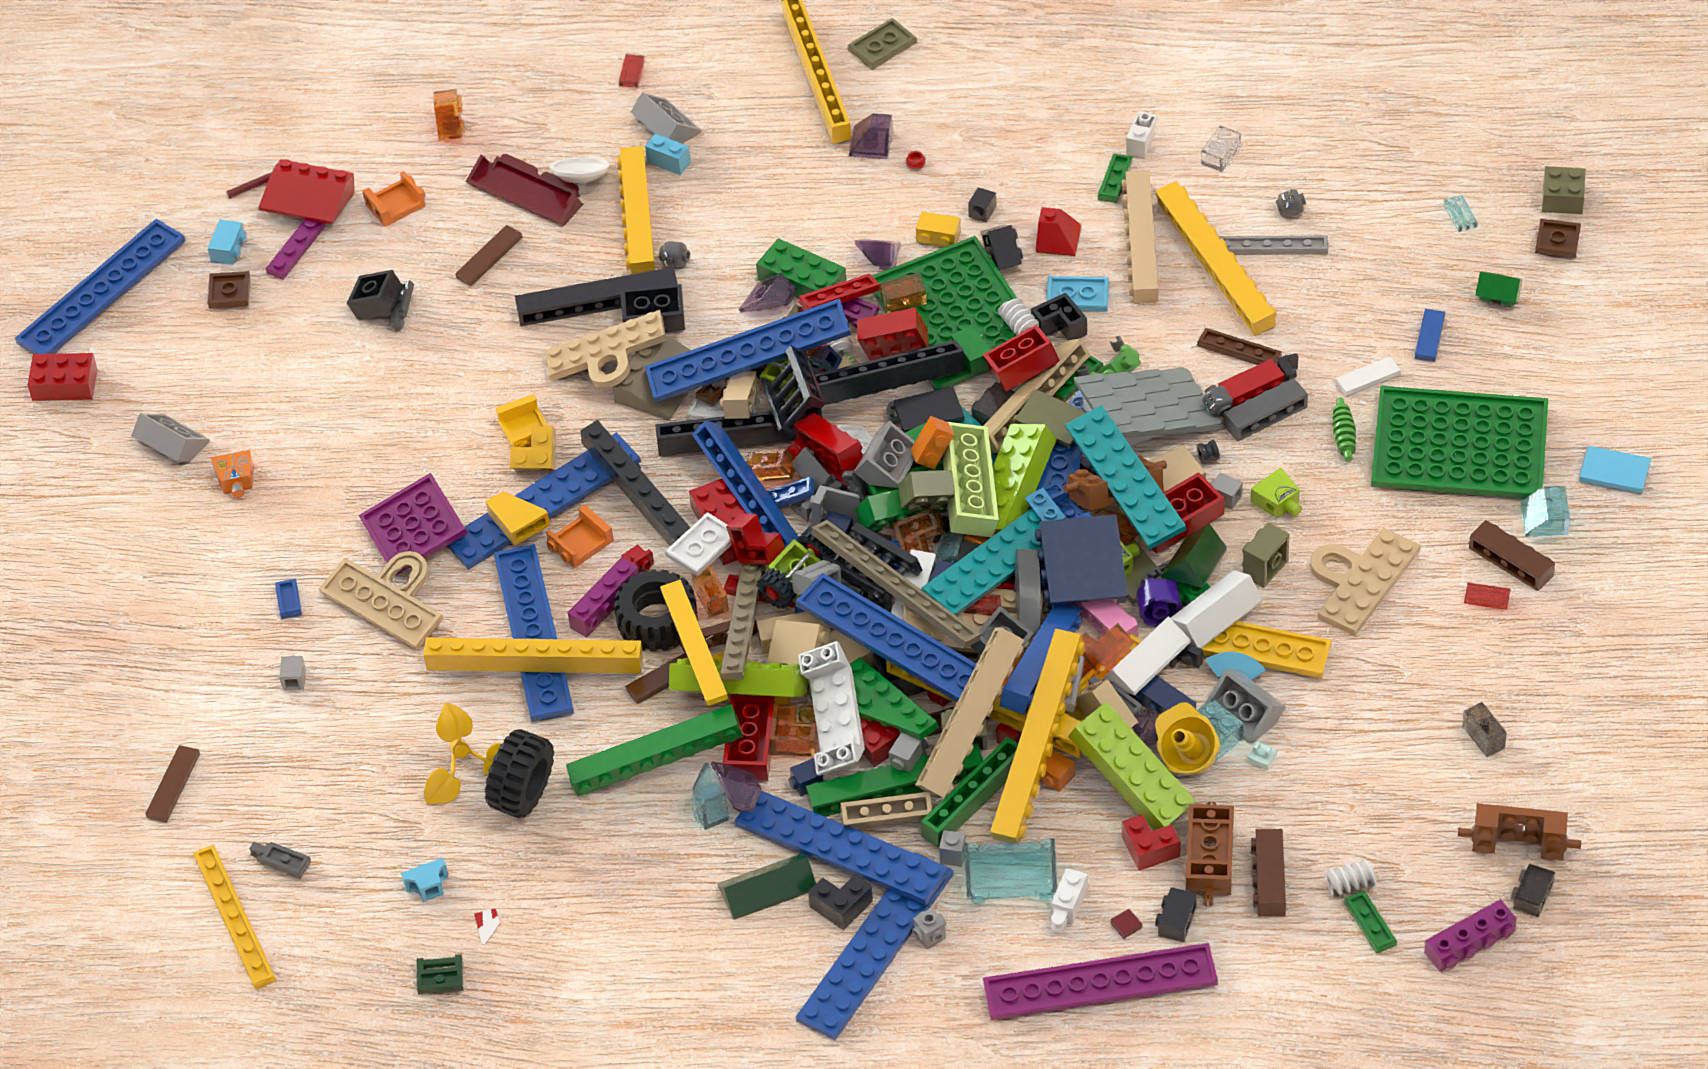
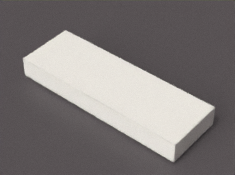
[1336,356,1401,396]

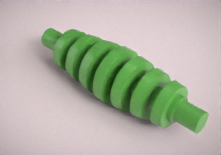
[1333,398,1356,462]

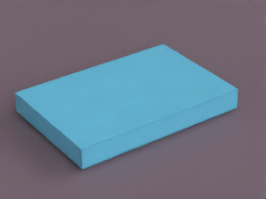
[1047,276,1109,312]
[1579,446,1651,494]

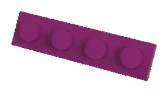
[266,219,326,280]

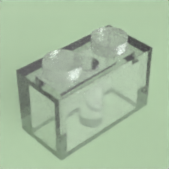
[1201,125,1242,172]

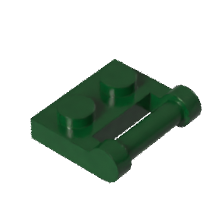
[416,954,464,995]

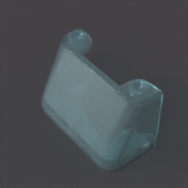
[964,838,1057,903]

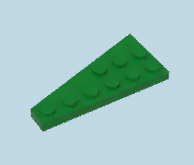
[808,657,938,740]

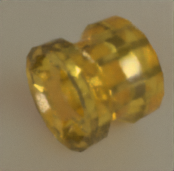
[798,705,817,733]

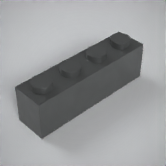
[1224,378,1308,442]

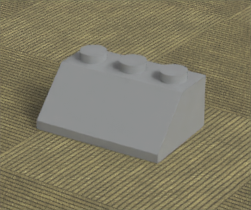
[630,92,701,144]
[131,413,210,464]
[854,421,915,488]
[1204,669,1286,743]

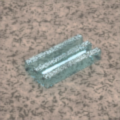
[1443,195,1478,232]

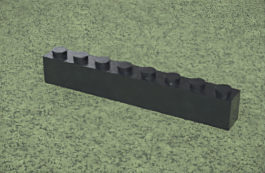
[515,267,678,327]
[802,340,964,409]
[655,408,822,456]
[580,420,691,546]

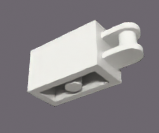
[1051,868,1088,933]

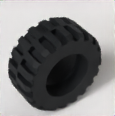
[614,569,698,652]
[485,729,554,818]

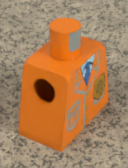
[211,450,254,498]

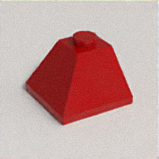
[1035,207,1082,257]

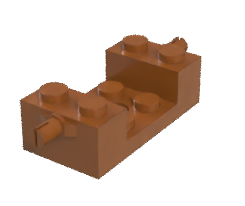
[1063,456,1167,511]
[1186,801,1234,907]
[1457,803,1582,861]

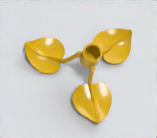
[424,702,502,804]

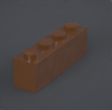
[1469,520,1555,591]
[1251,829,1286,917]

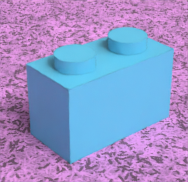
[645,133,691,175]
[208,219,247,265]

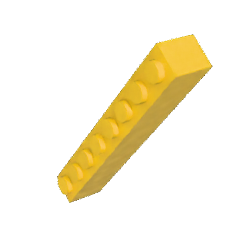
[617,146,655,274]

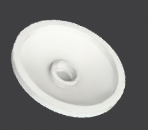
[550,157,610,186]

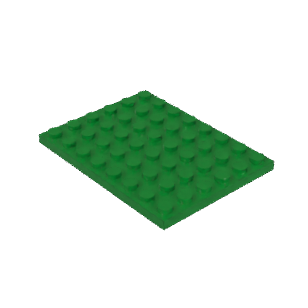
[872,236,1017,390]
[1371,386,1548,500]

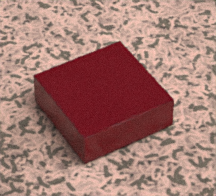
[1111,909,1142,939]

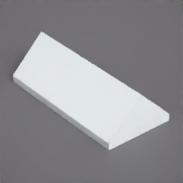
[1170,570,1262,648]
[1102,616,1191,695]

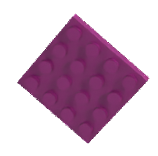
[358,473,468,576]

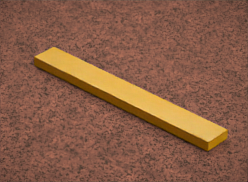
[660,580,728,706]
[193,844,276,990]

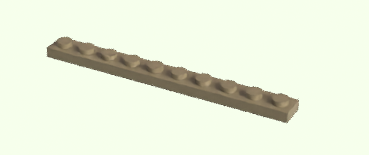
[811,520,981,649]
[720,563,765,680]

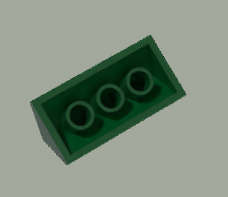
[1162,523,1227,588]
[717,854,816,920]

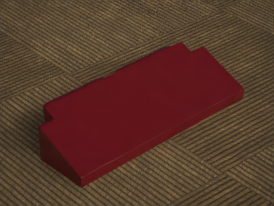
[466,153,584,226]

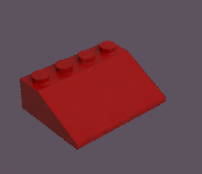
[258,159,355,225]

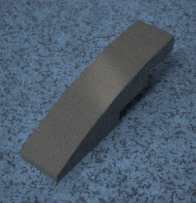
[1014,548,1041,635]

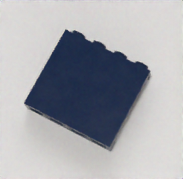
[1035,515,1128,610]

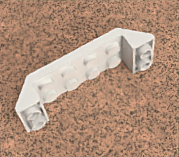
[798,641,865,776]

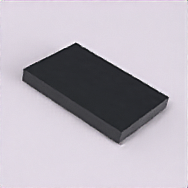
[893,386,965,433]

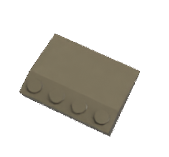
[613,335,690,421]

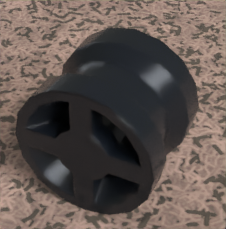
[1197,440,1220,464]

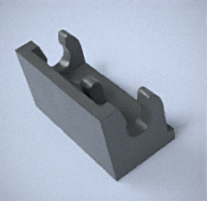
[791,447,837,493]

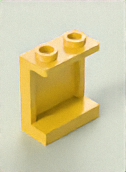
[495,394,550,447]

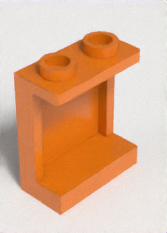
[362,171,426,227]
[546,504,614,568]

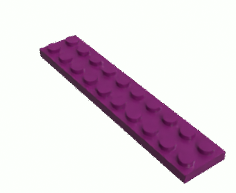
[983,943,1218,1021]

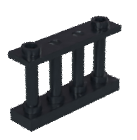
[760,345,826,438]
[823,523,923,606]

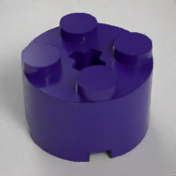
[1136,578,1182,627]

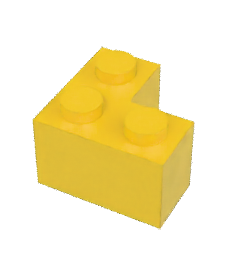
[510,426,556,471]

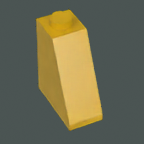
[485,491,550,546]

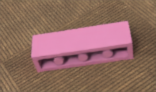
[1070,600,1138,648]

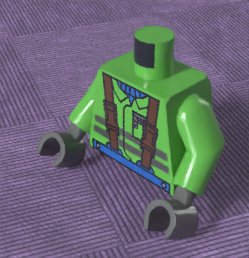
[1076,336,1141,377]

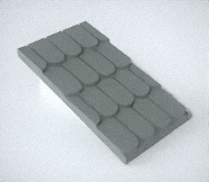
[1074,367,1224,447]

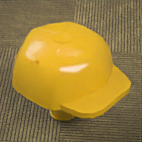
[1155,702,1221,775]

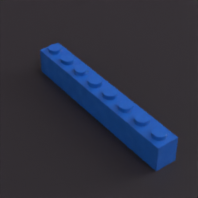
[692,420,799,548]
[1000,604,1083,714]

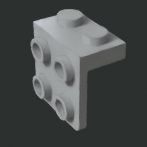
[809,485,860,526]

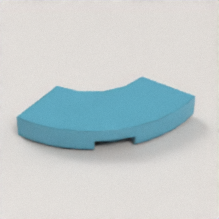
[1205,652,1266,680]

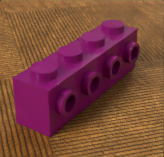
[567,557,639,638]
[1424,899,1517,972]

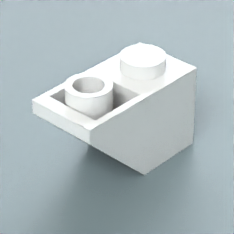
[1126,111,1158,158]

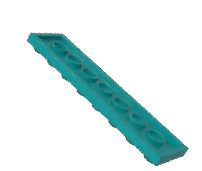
[1065,405,1187,550]
[921,509,1041,616]

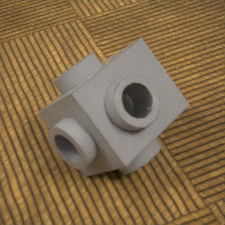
[912,908,947,949]

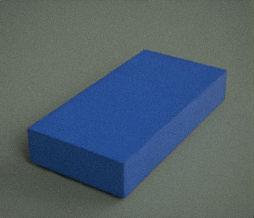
[275,579,302,619]

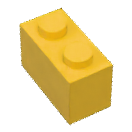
[916,211,961,247]

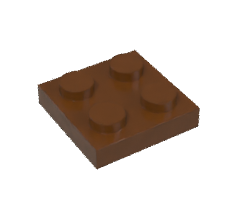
[1535,219,1581,258]
[207,271,251,309]

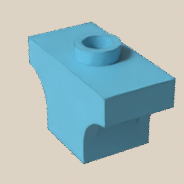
[401,858,449,902]

